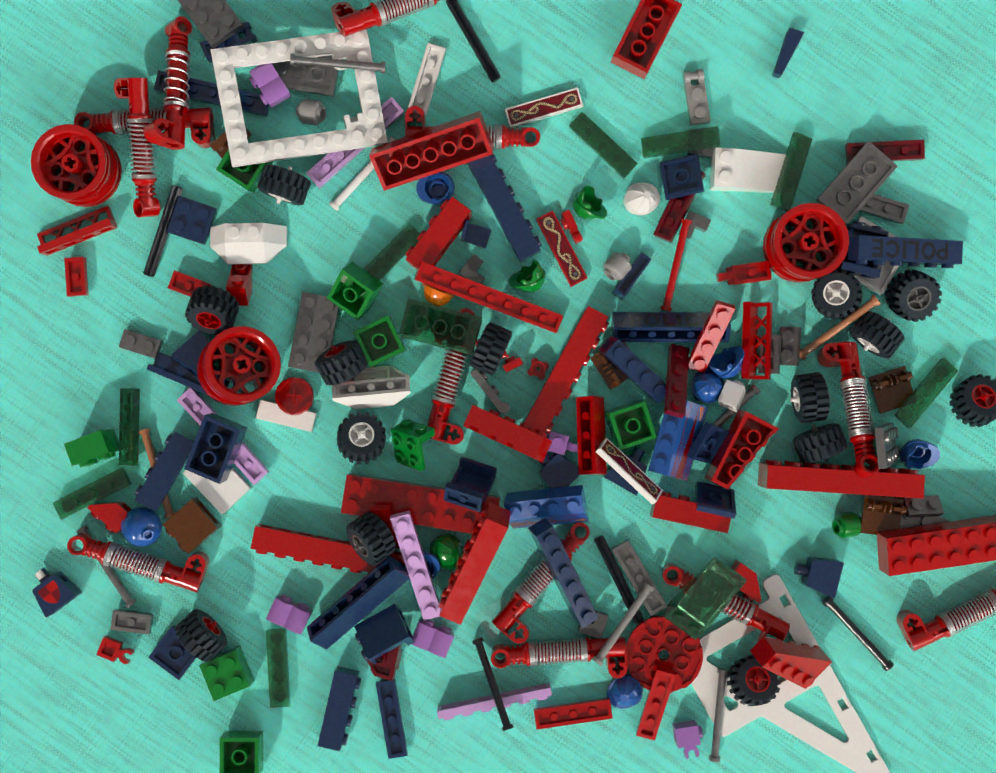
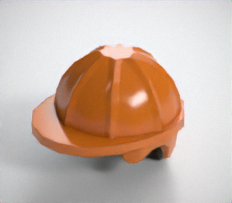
[422,283,455,306]

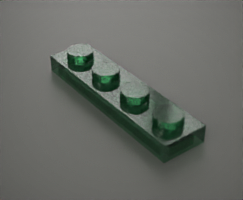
[569,112,638,179]
[641,126,721,159]
[770,132,812,212]
[364,223,420,281]
[894,358,958,428]
[119,388,140,466]
[53,468,132,520]
[266,628,290,708]

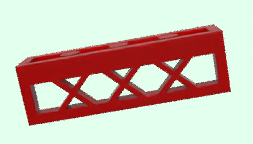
[37,206,118,256]
[741,302,773,380]

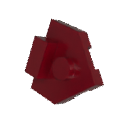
[361,644,403,681]

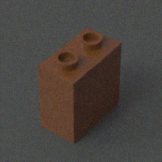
[163,497,222,554]

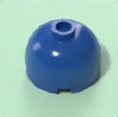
[121,507,162,547]

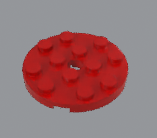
[626,615,703,693]

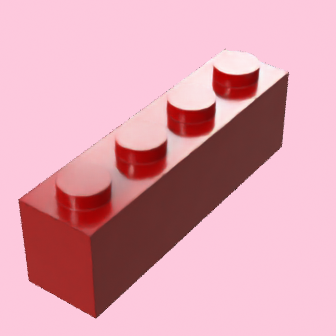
[576,396,607,475]
[650,491,731,533]

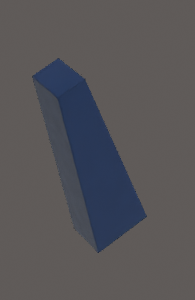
[772,28,805,78]
[612,253,651,300]

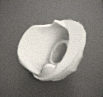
[623,183,660,215]

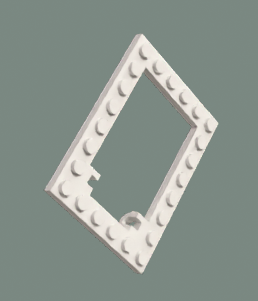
[210,29,388,167]

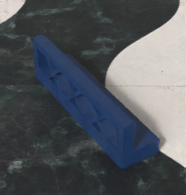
[147,352,231,394]

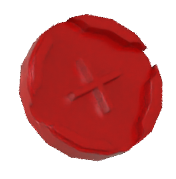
[275,377,314,415]

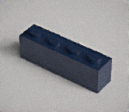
[599,336,666,403]
[134,432,194,511]
[317,666,362,751]

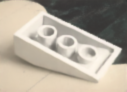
[710,148,788,193]

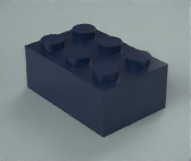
[184,413,247,484]

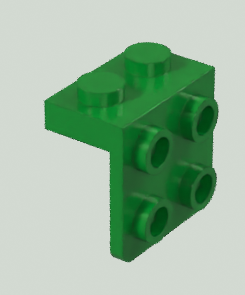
[391,419,435,471]

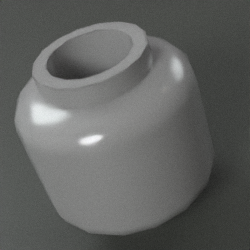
[296,99,326,126]
[603,252,632,281]

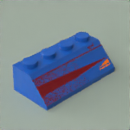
[648,401,708,481]
[504,485,589,529]

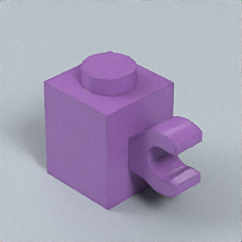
[547,431,578,455]
[672,720,703,759]

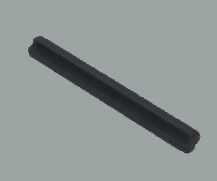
[446,0,500,82]
[143,185,183,277]
[594,535,644,624]

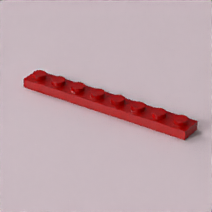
[414,261,563,333]

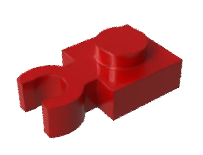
[560,210,583,244]
[96,636,134,664]

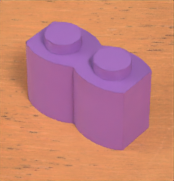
[249,63,291,108]
[266,594,312,635]
[412,619,454,658]

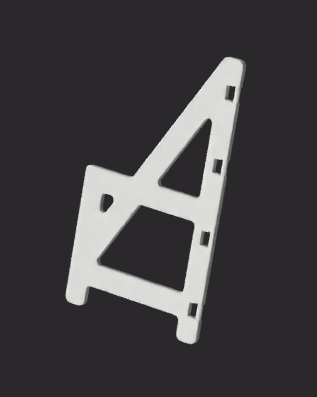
[691,574,890,773]

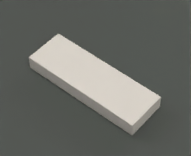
[256,400,317,432]

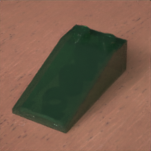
[399,299,482,356]
[664,557,747,640]

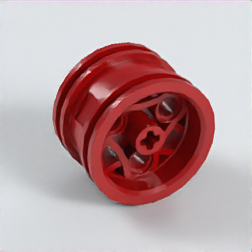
[31,124,122,207]
[763,203,849,283]
[197,326,281,406]

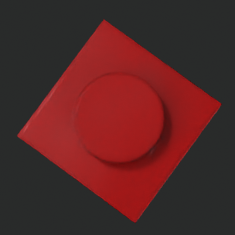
[503,356,523,373]

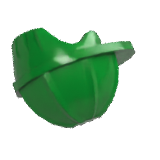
[573,186,607,220]
[508,260,546,293]
[429,534,464,569]

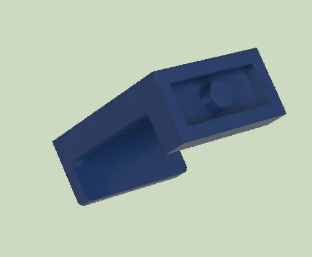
[836,221,889,279]
[444,457,497,512]
[354,604,415,664]

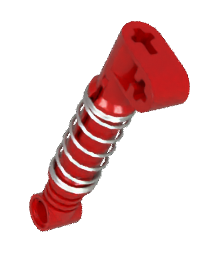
[143,16,192,150]

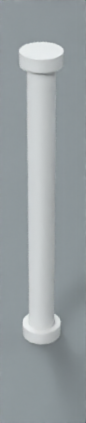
[329,137,395,211]

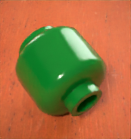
[832,512,862,539]

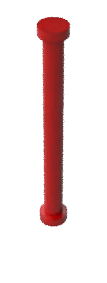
[660,219,692,311]

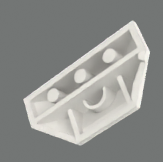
[210,223,287,264]
[332,366,410,409]

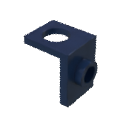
[461,219,491,248]

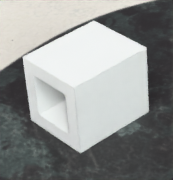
[718,380,746,412]

